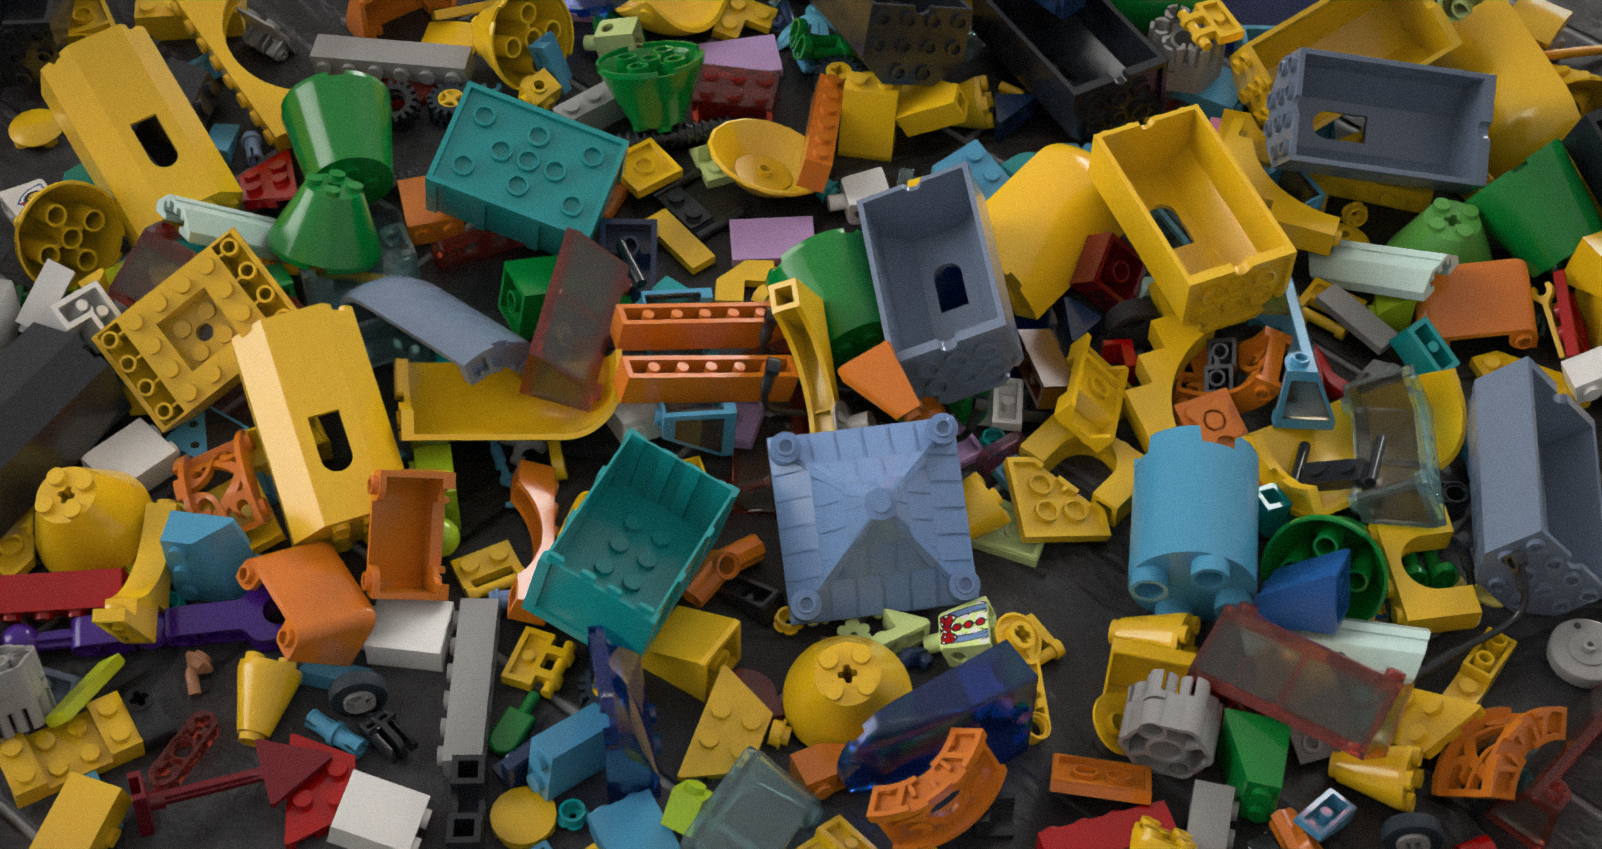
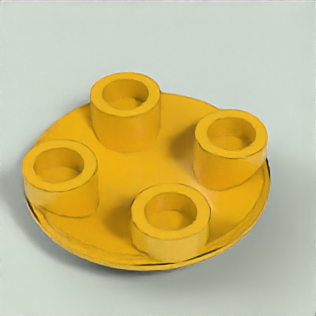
[8,109,62,149]

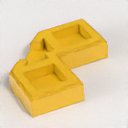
[715,260,774,303]

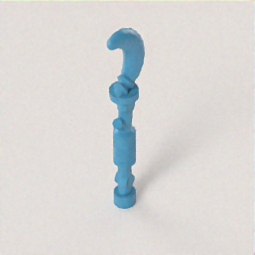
[487,441,515,508]

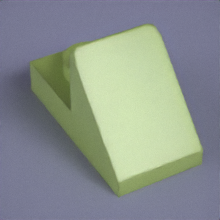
[689,144,733,189]
[870,608,930,656]

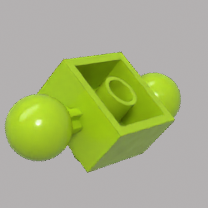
[409,441,462,557]

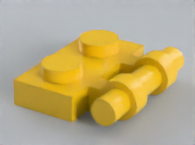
[1177,0,1245,51]
[501,626,577,699]

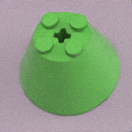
[1386,197,1494,264]

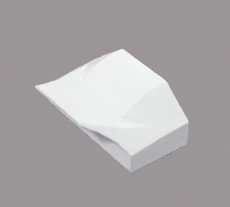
[978,378,1024,432]

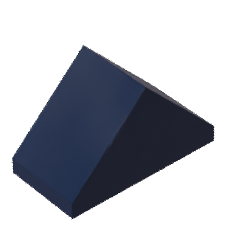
[993,94,1036,142]
[1061,297,1102,355]

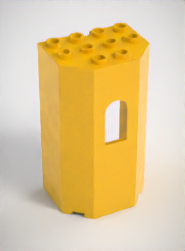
[1229,0,1463,132]
[40,24,243,257]
[1088,104,1297,334]
[231,303,404,553]

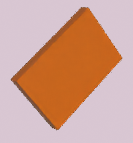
[1050,753,1152,805]

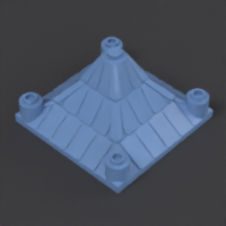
[767,413,981,626]

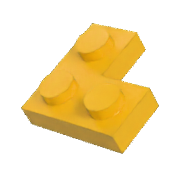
[712,0,778,40]

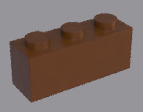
[1017,329,1071,410]

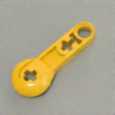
[993,612,1051,745]

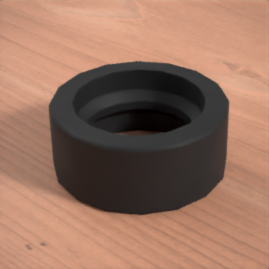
[1104,298,1160,350]

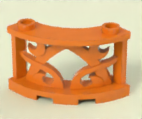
[1171,326,1293,414]
[172,429,271,533]
[1431,706,1567,800]
[866,727,1008,849]

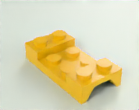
[1054,332,1129,453]
[0,690,146,809]

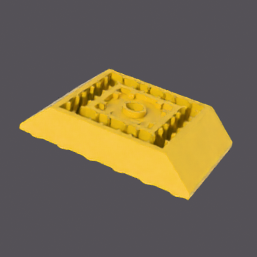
[91,227,297,433]

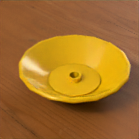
[707,118,815,198]

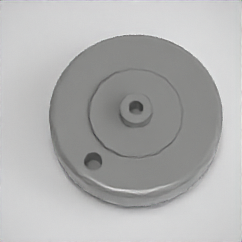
[1546,618,1602,689]

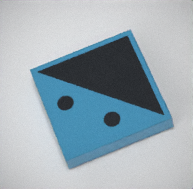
[165,406,249,458]

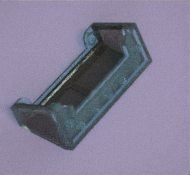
[1340,364,1447,528]

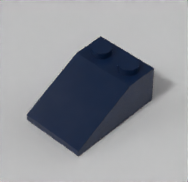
[599,218,659,303]

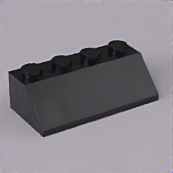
[132,57,223,167]

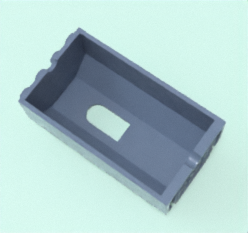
[1263,47,1497,194]
[856,161,1024,404]
[1466,356,1602,616]

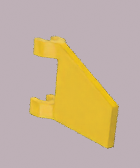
[1531,281,1568,360]

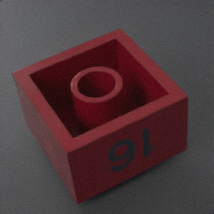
[1069,232,1147,314]

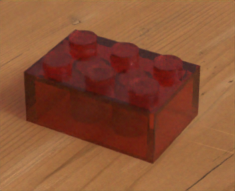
[692,63,781,122]

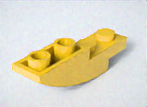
[1442,627,1518,704]

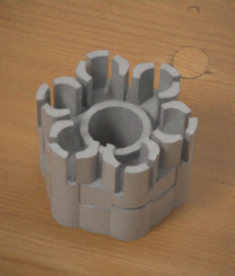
[1148,4,1226,94]
[0,644,57,744]
[1118,669,1224,779]

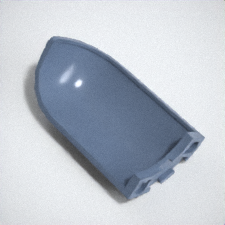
[340,275,554,386]

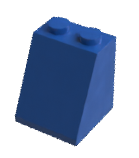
[1254,549,1351,635]

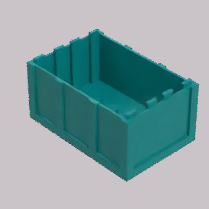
[425,80,629,269]
[522,428,740,671]

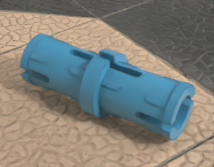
[304,709,369,759]

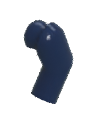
[772,1,795,33]
[897,647,934,670]

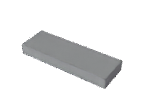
[1314,283,1398,355]

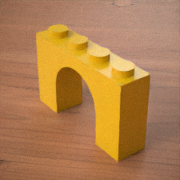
[1018,414,1144,527]
[1367,506,1482,633]

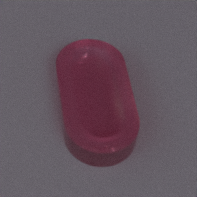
[976,431,1027,475]

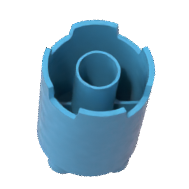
[1127,425,1259,624]

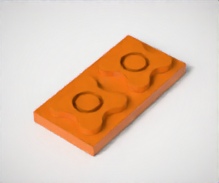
[1172,387,1263,486]

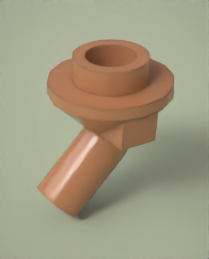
[185,650,214,697]

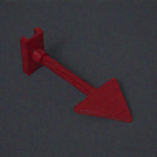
[126,739,332,837]

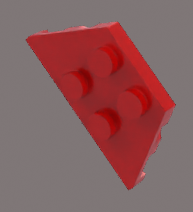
[239,149,299,210]
[1553,269,1591,359]
[284,734,357,849]

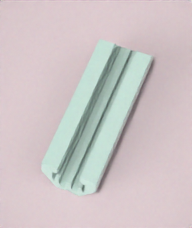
[156,194,287,263]
[1308,240,1459,302]
[1240,607,1431,686]

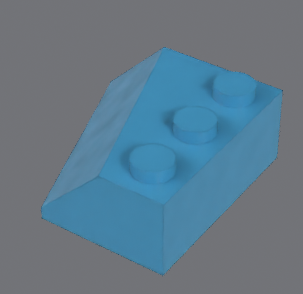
[160,510,261,602]

